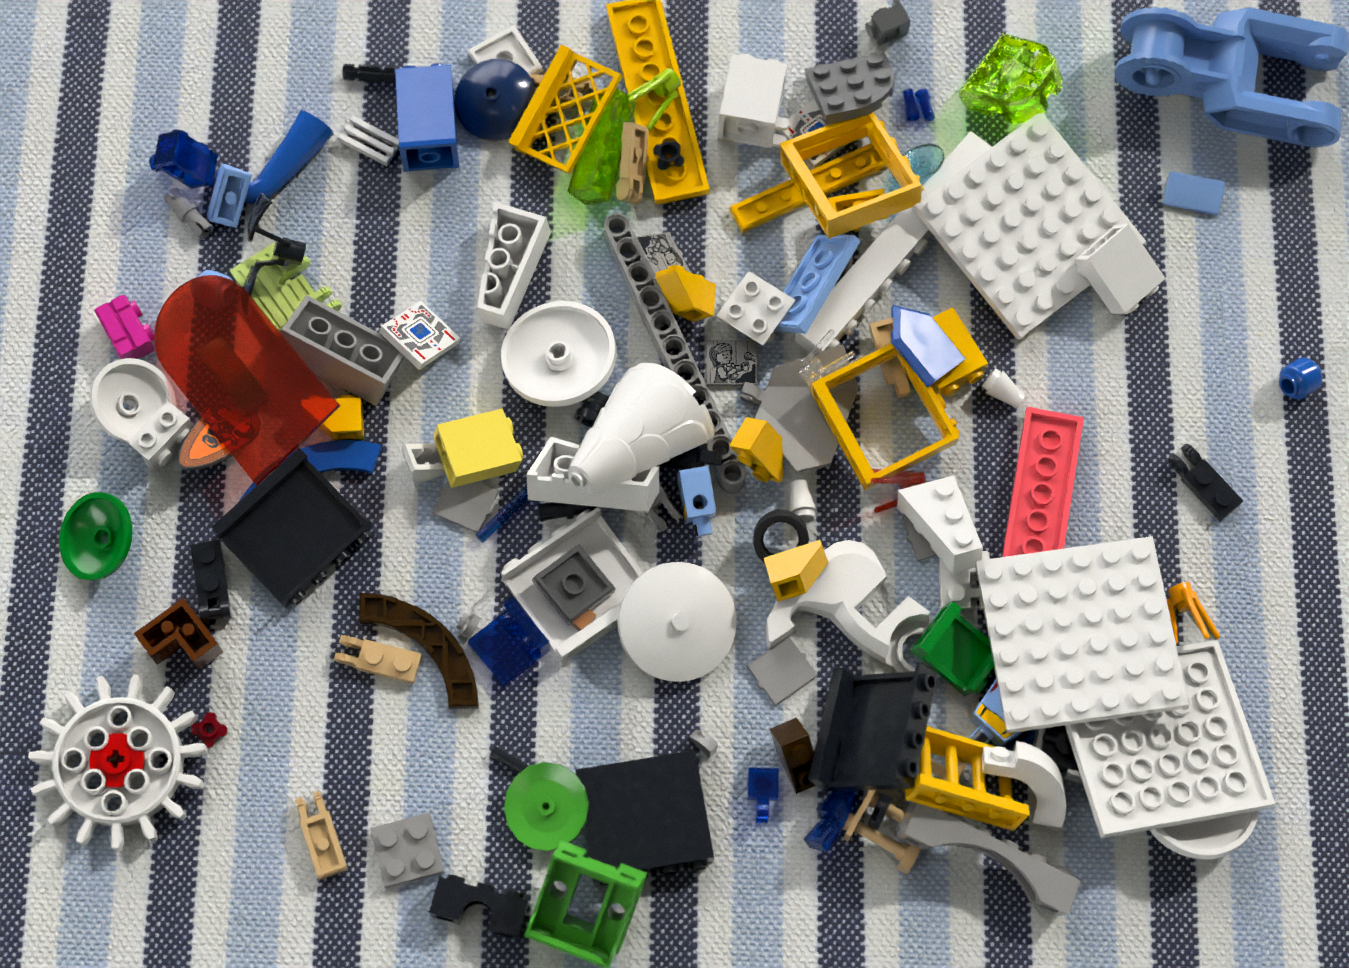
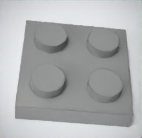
[370,812,445,889]

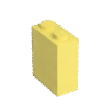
[433,408,523,488]

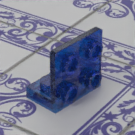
[468,597,551,686]

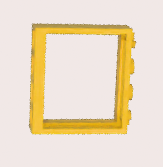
[780,113,924,239]
[810,343,960,491]

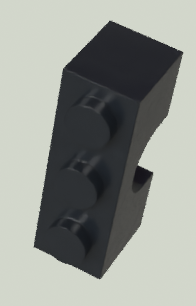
[429,874,530,941]

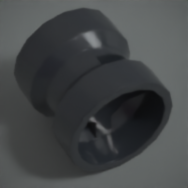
[574,391,609,428]

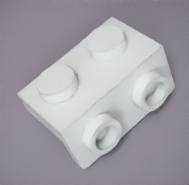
[128,402,193,472]

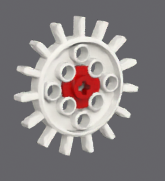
[28,674,208,851]

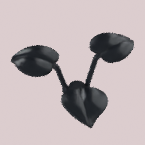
[242,193,306,318]

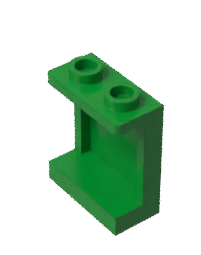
[910,601,995,696]

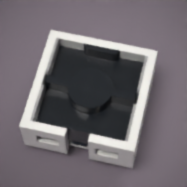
[1032,725,1083,784]

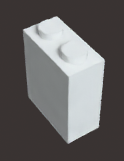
[1075,224,1165,315]

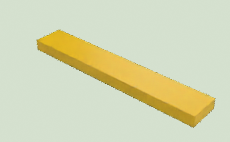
[729,143,888,233]

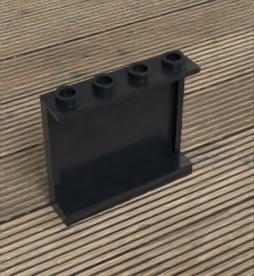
[211,448,373,609]
[808,662,938,791]
[575,750,714,886]

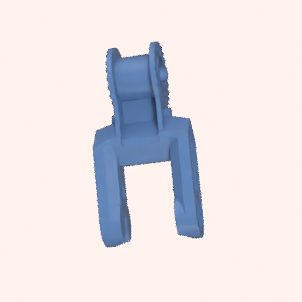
[1115,7,1349,147]

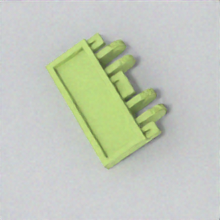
[229,241,342,340]

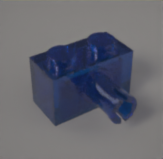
[149,129,218,189]

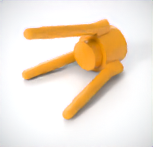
[1166,582,1220,644]

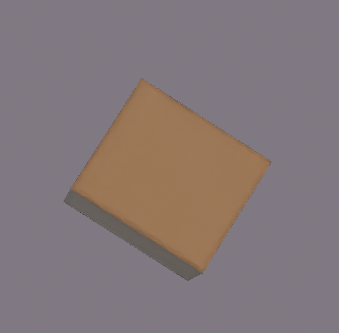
[571,610,596,631]

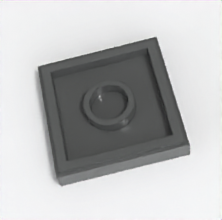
[532,544,616,625]

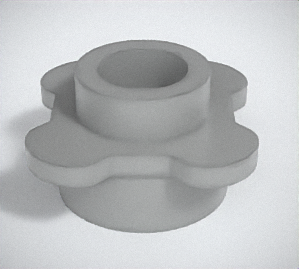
[456,609,481,639]

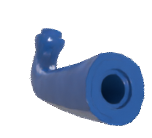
[213,110,334,204]

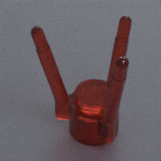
[871,468,926,513]

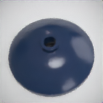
[454,59,536,141]

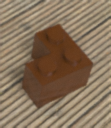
[134,598,223,670]

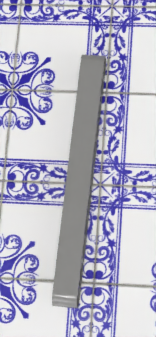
[604,213,746,494]

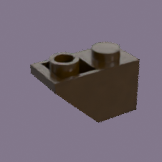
[769,717,817,794]

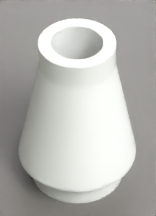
[982,368,1026,408]
[789,480,817,525]

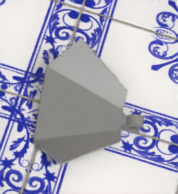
[740,345,859,473]

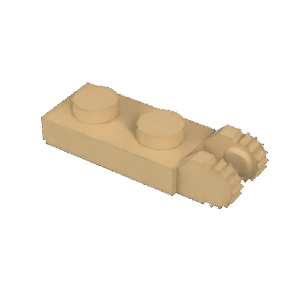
[615,122,649,205]
[334,635,422,684]
[295,790,348,880]

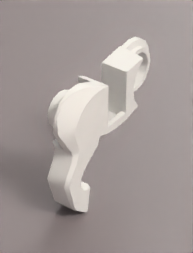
[765,540,940,679]

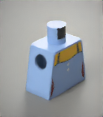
[676,466,716,537]
[968,679,1025,747]

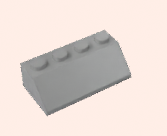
[274,295,405,406]

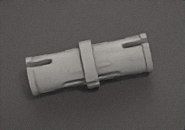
[164,187,214,239]

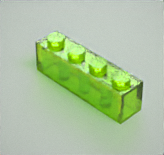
[567,89,637,205]

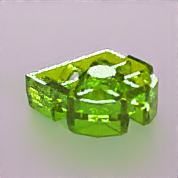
[958,32,1062,124]

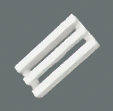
[338,116,399,166]

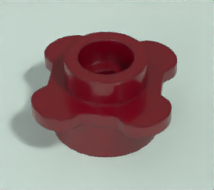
[191,712,228,748]

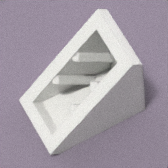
[401,443,446,486]

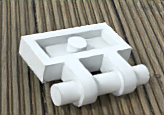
[939,551,990,612]

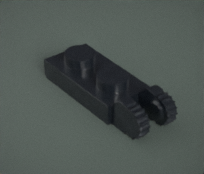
[1168,444,1244,521]

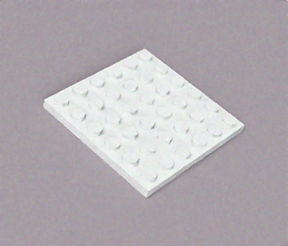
[912,111,1146,340]
[975,536,1189,733]
[1065,640,1275,839]

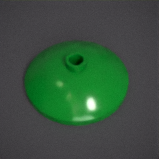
[59,492,133,581]

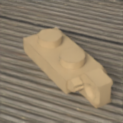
[868,318,911,399]

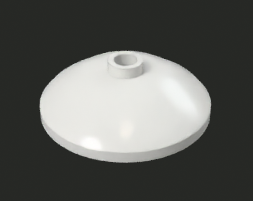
[90,358,176,443]

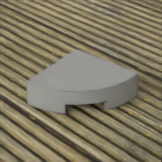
[688,730,718,758]

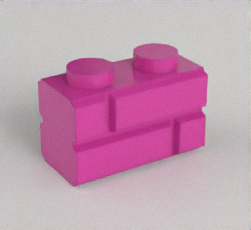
[94,295,156,359]

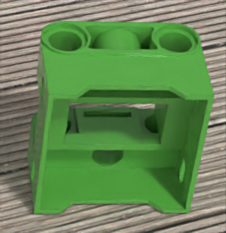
[524,840,648,968]

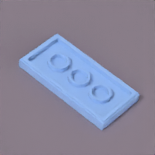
[774,234,861,334]

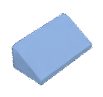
[207,163,252,228]
[1162,172,1225,215]

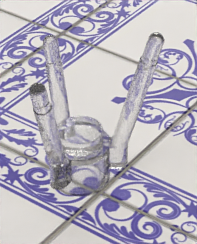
[798,329,869,387]

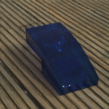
[803,791,855,852]

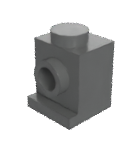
[865,0,911,46]

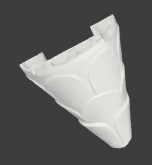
[568,363,714,495]

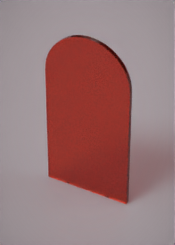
[154,275,340,485]

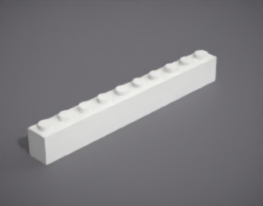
[794,131,992,354]

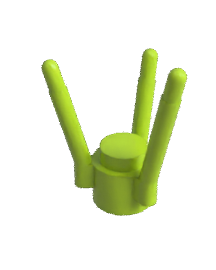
[623,68,681,131]

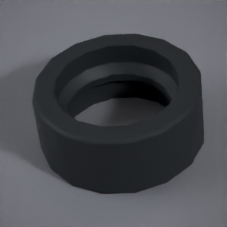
[753,509,809,563]

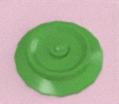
[504,762,589,851]

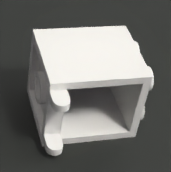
[717,54,790,148]

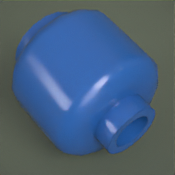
[1279,357,1323,399]

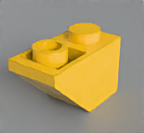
[655,265,716,322]
[302,395,364,441]
[729,417,783,483]
[764,540,828,602]

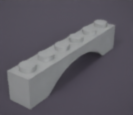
[896,802,1081,916]

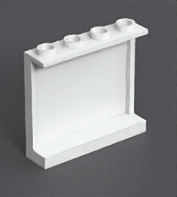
[501,507,643,664]

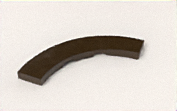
[359,593,479,709]

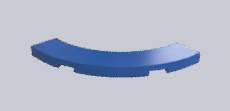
[240,440,382,501]

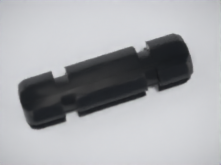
[342,64,396,83]

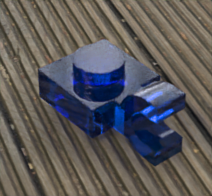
[747,767,779,824]

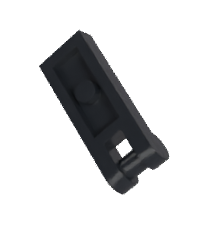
[190,540,232,624]

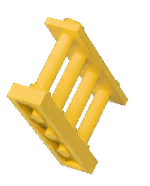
[905,726,1029,831]

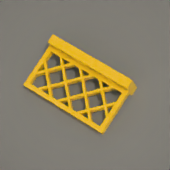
[508,44,623,175]

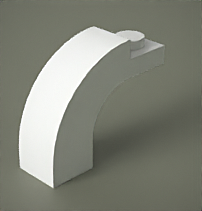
[981,741,1066,828]

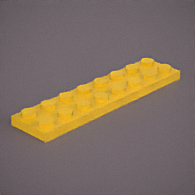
[606,0,710,205]

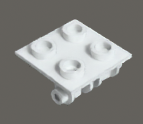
[716,271,796,346]

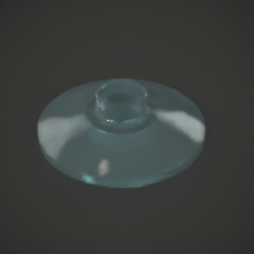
[892,144,945,183]

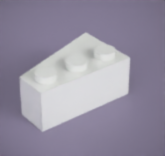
[897,475,983,573]

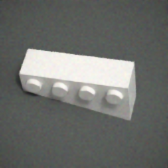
[477,202,551,330]
[526,437,659,512]

